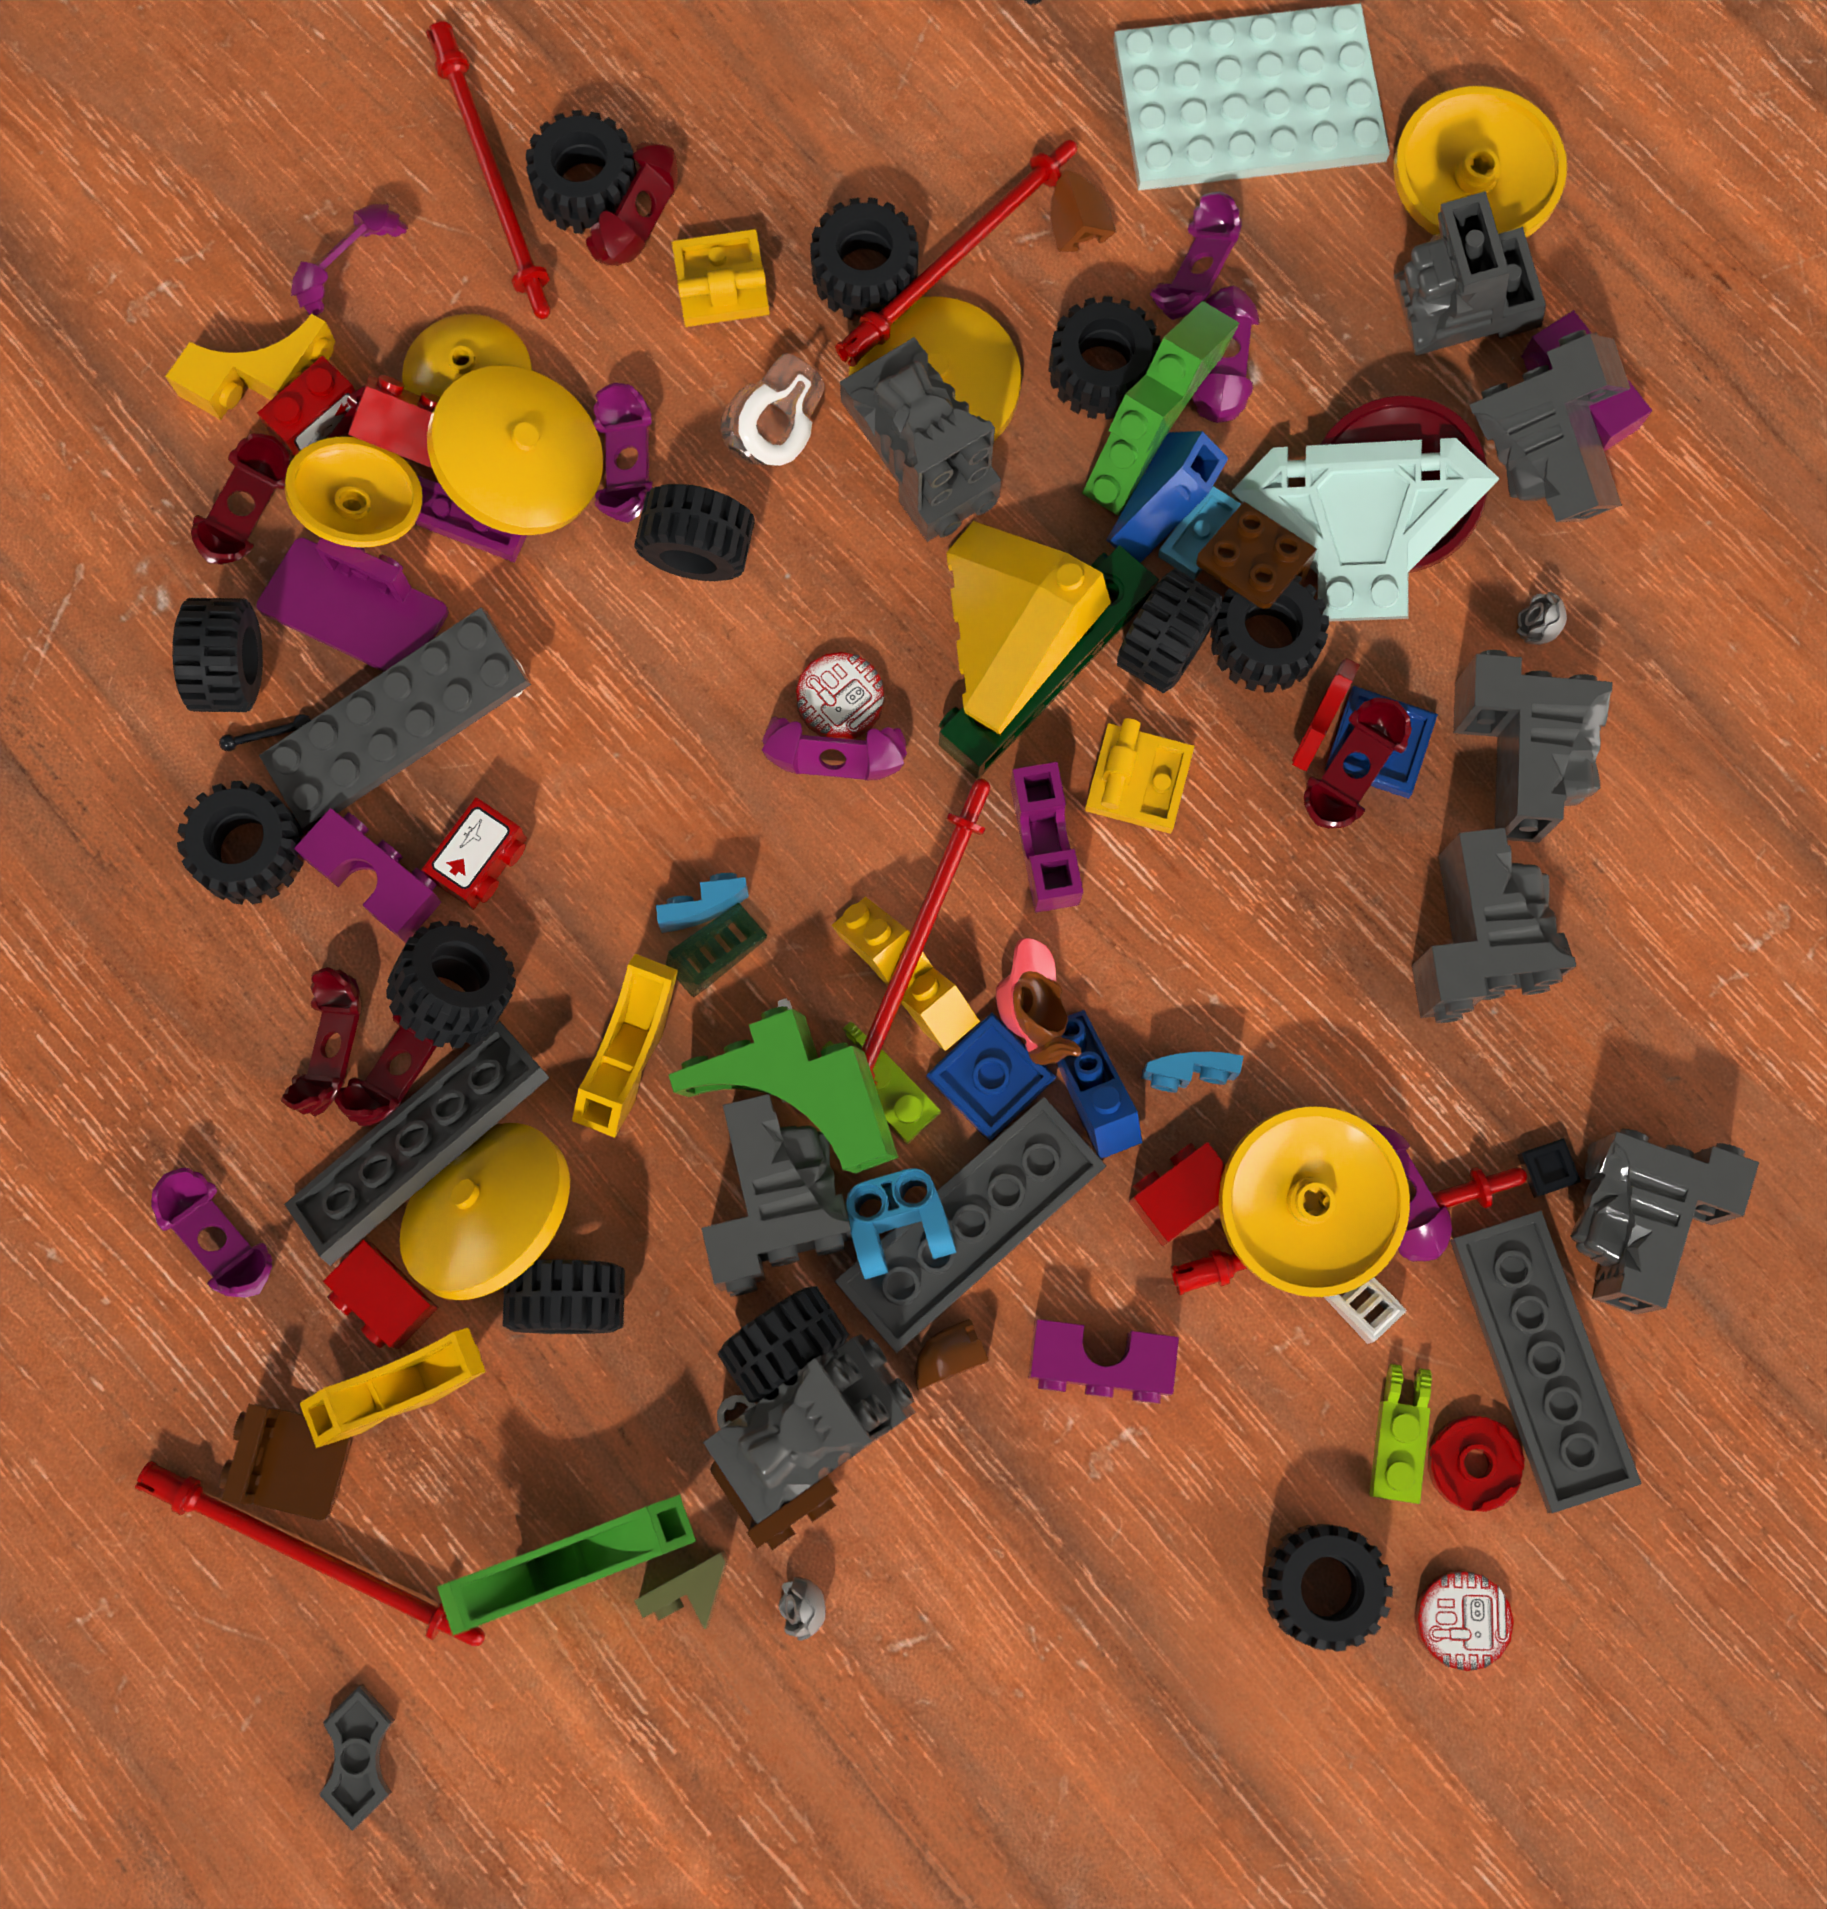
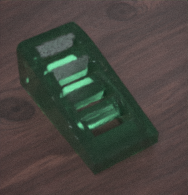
[666,903,767,997]

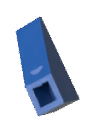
[1106,431,1229,563]
[1057,1010,1143,1159]

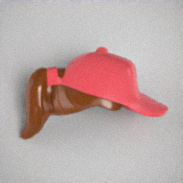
[996,938,1081,1065]

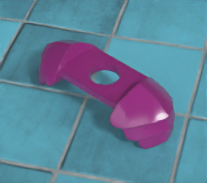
[1150,191,1242,320]
[291,204,408,316]
[1193,285,1260,423]
[593,382,653,523]
[762,717,907,781]
[1372,1125,1452,1262]
[151,1167,272,1298]

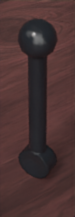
[219,714,311,751]

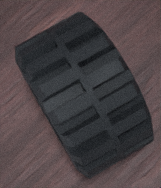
[525,110,637,234]
[810,197,919,319]
[1049,296,1161,420]
[634,484,755,581]
[1117,568,1222,693]
[1210,575,1329,693]
[172,598,263,712]
[177,781,304,905]
[386,921,516,1048]
[503,1260,625,1334]
[718,1286,849,1403]
[1262,1524,1393,1652]

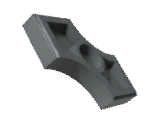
[319,1685,395,1831]

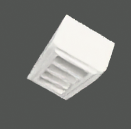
[1324,1278,1407,1344]

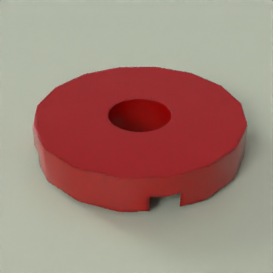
[1427,1415,1525,1512]

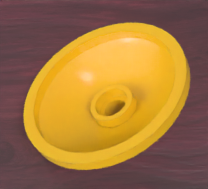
[402,314,532,397]
[285,437,423,547]

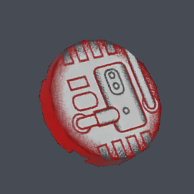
[796,652,885,739]
[1414,1571,1514,1671]

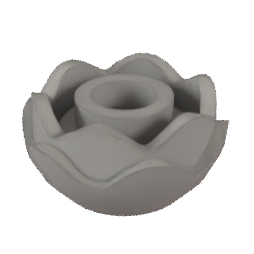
[1516,592,1567,645]
[778,1577,826,1640]

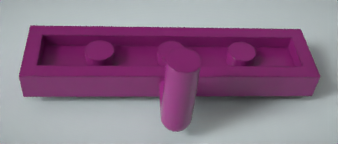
[414,475,527,563]

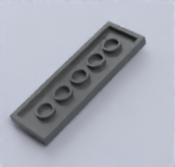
[259,607,531,832]
[284,1021,549,1266]
[835,1097,1106,1354]
[1450,1211,1642,1513]

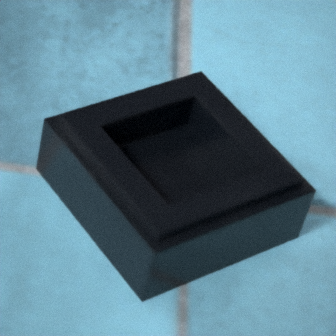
[1517,1138,1581,1198]

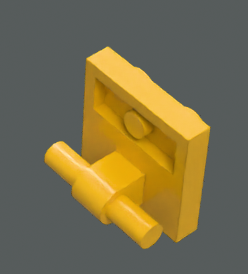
[671,229,770,327]
[1084,718,1195,834]

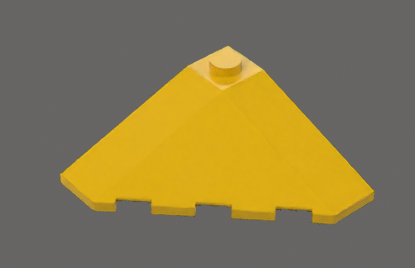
[946,521,1111,735]

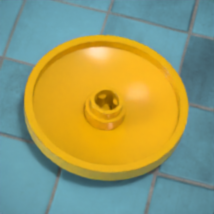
[1393,86,1567,238]
[849,296,1021,441]
[427,365,603,535]
[1219,1107,1410,1297]
[400,1123,570,1300]

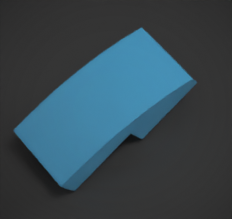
[656,873,749,933]
[1141,1051,1244,1093]

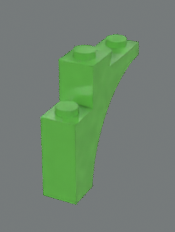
[1082,301,1239,516]
[669,1006,899,1173]
[437,1495,696,1636]

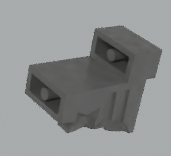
[1394,191,1546,356]
[1470,330,1631,522]
[840,337,1001,542]
[1453,650,1613,843]
[1412,828,1577,1023]
[701,1094,852,1297]
[1571,1129,1759,1315]
[703,1334,916,1524]

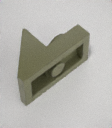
[634,1551,728,1629]

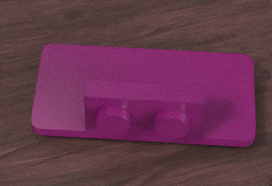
[256,538,449,672]

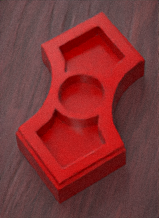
[1292,658,1360,771]

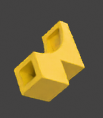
[165,314,336,420]
[831,897,980,1051]
[572,954,678,1138]
[300,1327,486,1448]

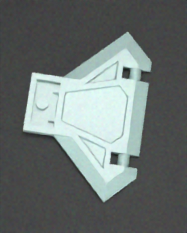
[1231,438,1499,622]

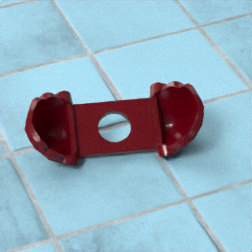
[586,142,678,266]
[191,433,291,565]
[1304,697,1412,829]
[281,967,362,1117]
[334,1015,437,1126]

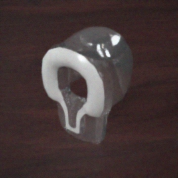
[720,353,825,467]

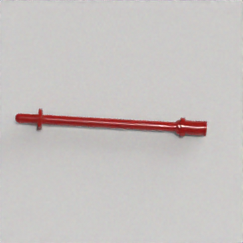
[426,21,551,320]
[835,139,1078,367]
[861,779,990,1086]
[1170,1167,1527,1295]
[135,1461,485,1647]

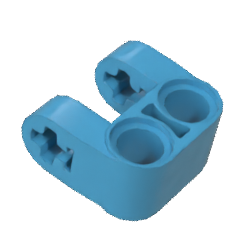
[846,1168,957,1279]

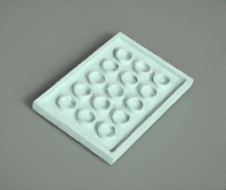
[1113,3,1390,191]

